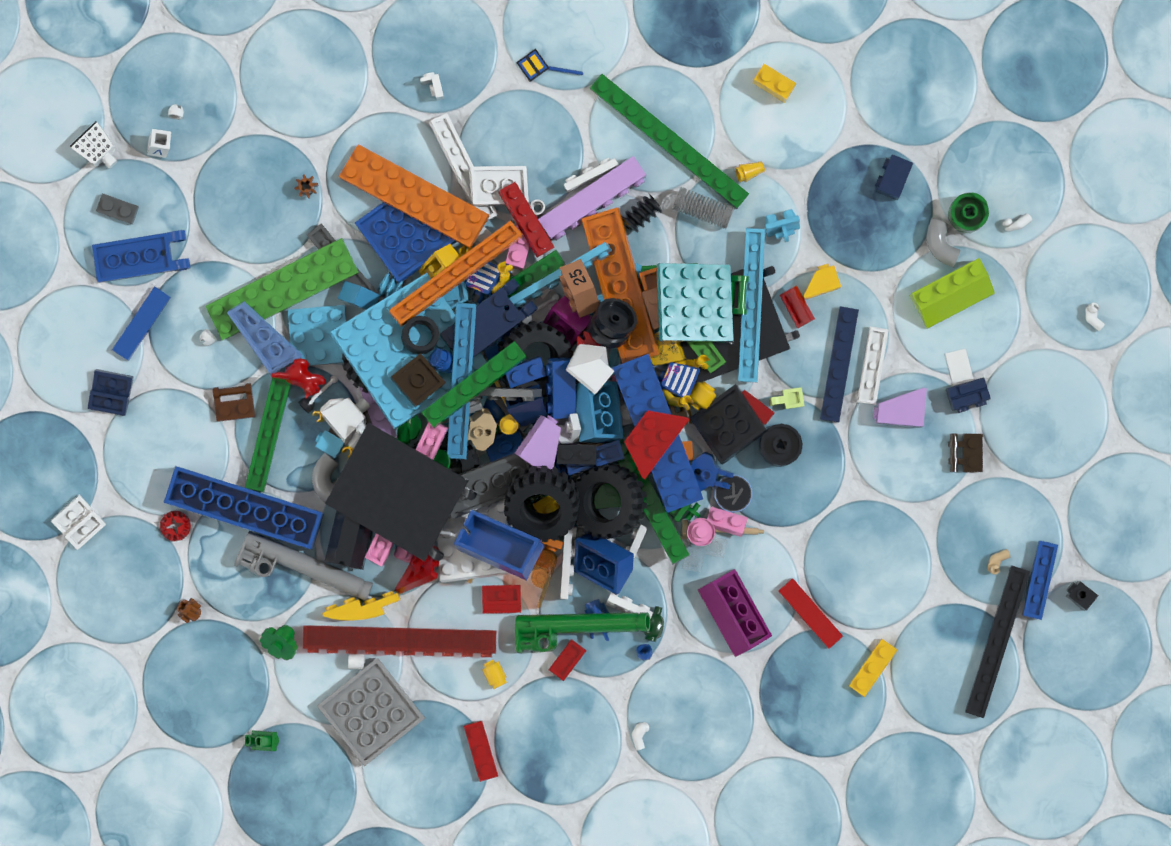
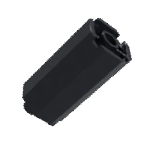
[325,510,373,570]

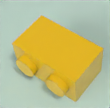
[753,64,796,103]

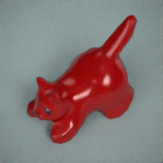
[271,358,326,398]

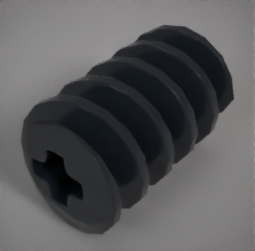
[621,194,662,233]

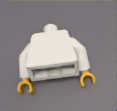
[312,398,370,458]

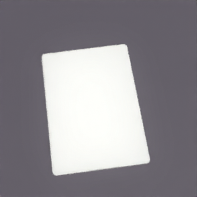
[945,349,974,386]

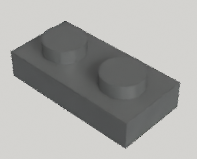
[96,193,139,225]

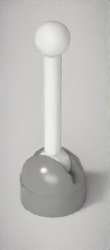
[521,294,559,324]

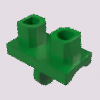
[669,503,701,522]
[245,730,279,751]

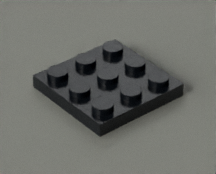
[690,384,768,465]

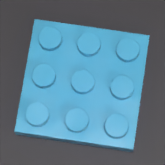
[288,305,347,366]

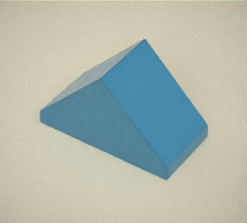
[338,281,380,310]

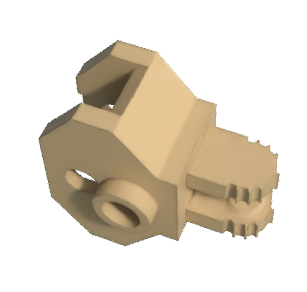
[468,408,497,451]

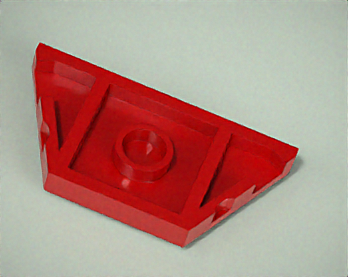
[624,410,690,479]
[394,546,440,594]

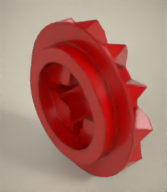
[160,511,191,541]

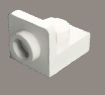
[420,72,444,101]
[558,414,581,444]

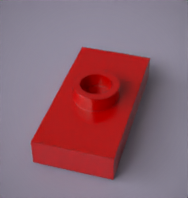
[780,286,815,328]
[548,639,587,681]

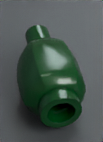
[644,606,664,642]

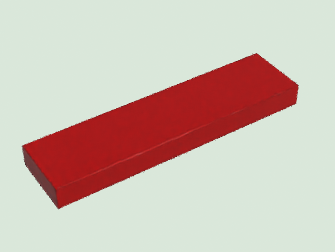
[778,578,843,649]

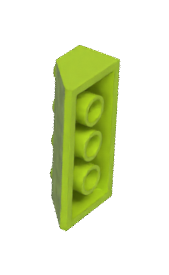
[909,258,995,329]

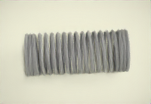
[673,187,734,229]

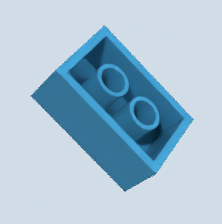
[576,381,624,443]

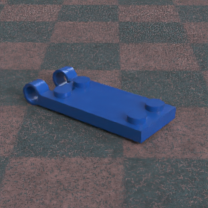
[92,230,191,283]

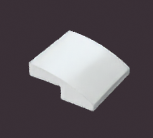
[51,494,106,550]

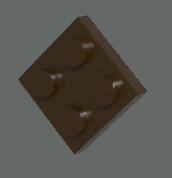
[390,353,446,408]

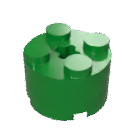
[948,193,989,233]

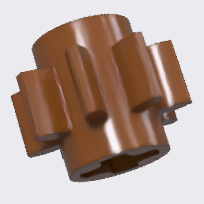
[294,174,319,199]
[177,598,201,623]

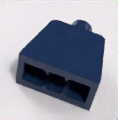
[505,384,547,426]

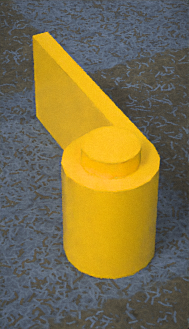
[494,379,520,435]

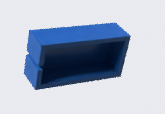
[454,509,544,581]

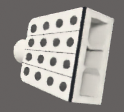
[70,121,117,169]

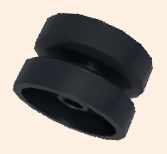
[588,298,637,348]
[759,423,803,467]

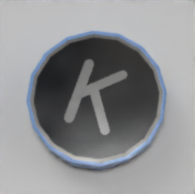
[714,475,752,513]

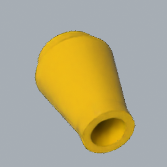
[735,161,765,183]

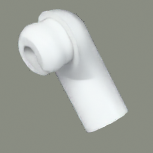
[1002,213,1032,232]
[1085,302,1105,331]

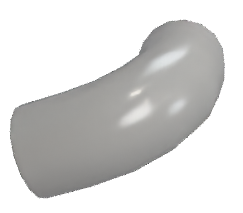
[926,218,960,268]
[312,452,339,503]

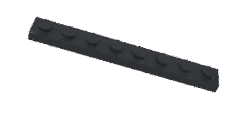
[965,565,1030,718]

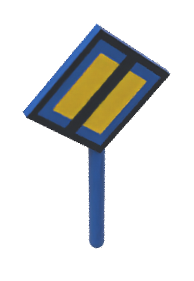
[516,48,583,82]

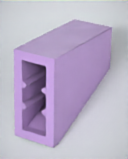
[873,388,927,427]
[515,415,561,469]

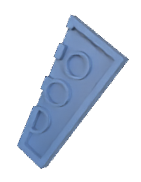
[227,301,302,375]

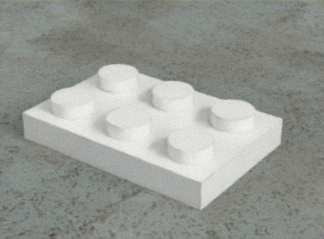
[469,166,529,206]

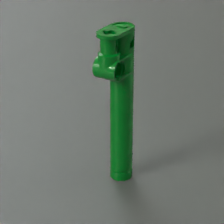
[515,612,650,653]

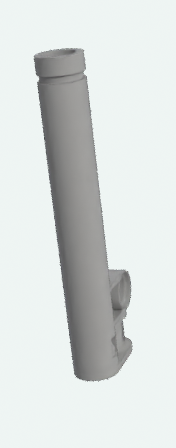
[234,531,373,601]

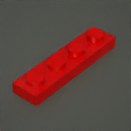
[498,182,555,258]

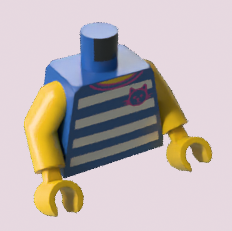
[458,246,513,304]
[655,355,710,411]

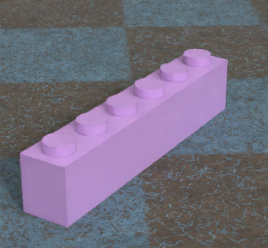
[538,156,646,241]

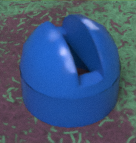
[636,644,653,661]

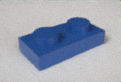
[505,356,546,388]

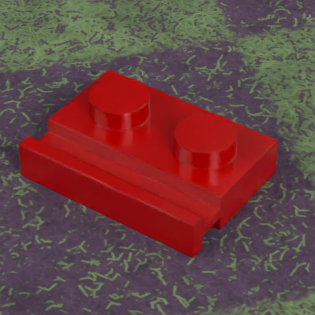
[482,585,521,614]

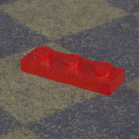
[464,721,498,782]

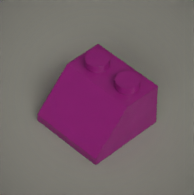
[542,295,591,349]

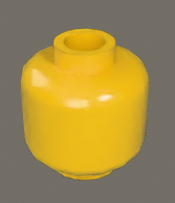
[689,381,716,410]

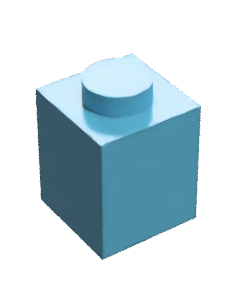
[315,430,345,459]

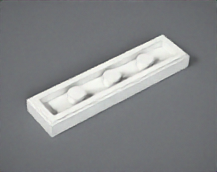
[857,326,889,405]

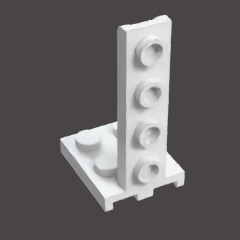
[605,525,653,619]

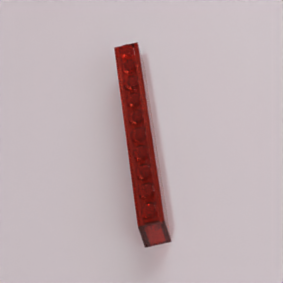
[303,625,497,657]

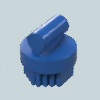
[429,348,453,373]

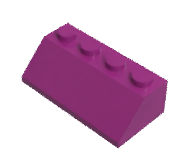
[698,569,772,657]

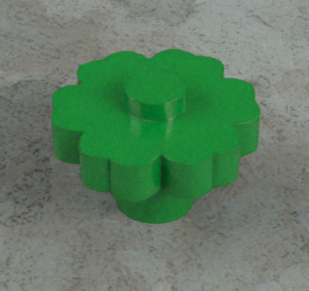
[260,625,298,661]

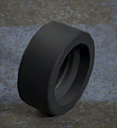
[401,316,439,354]

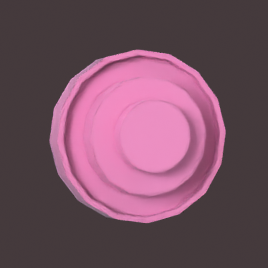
[687,518,715,546]

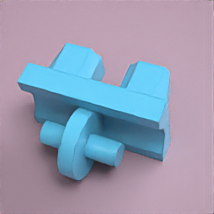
[765,209,800,242]

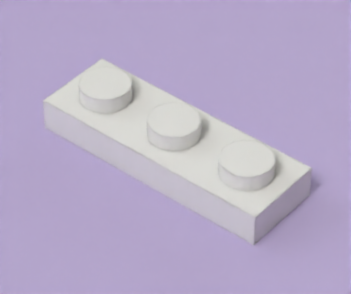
[564,158,618,193]

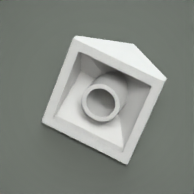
[566,344,614,394]

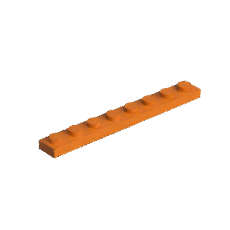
[389,220,523,327]

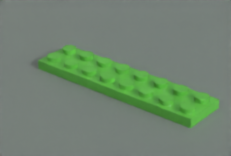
[206,238,359,340]

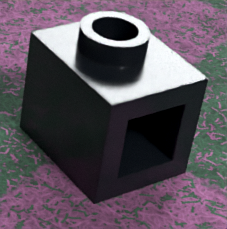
[1066,581,1099,611]

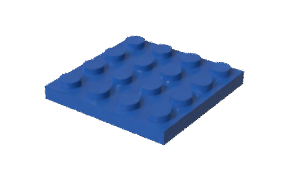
[355,202,457,283]

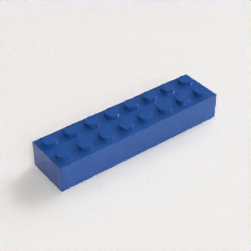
[612,354,703,513]
[164,466,324,550]

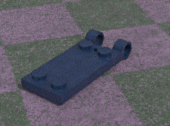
[440,278,538,358]

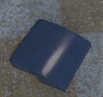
[88,369,134,416]

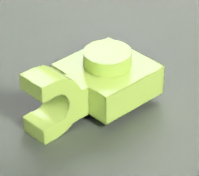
[769,387,805,409]

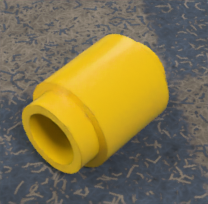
[482,659,507,689]

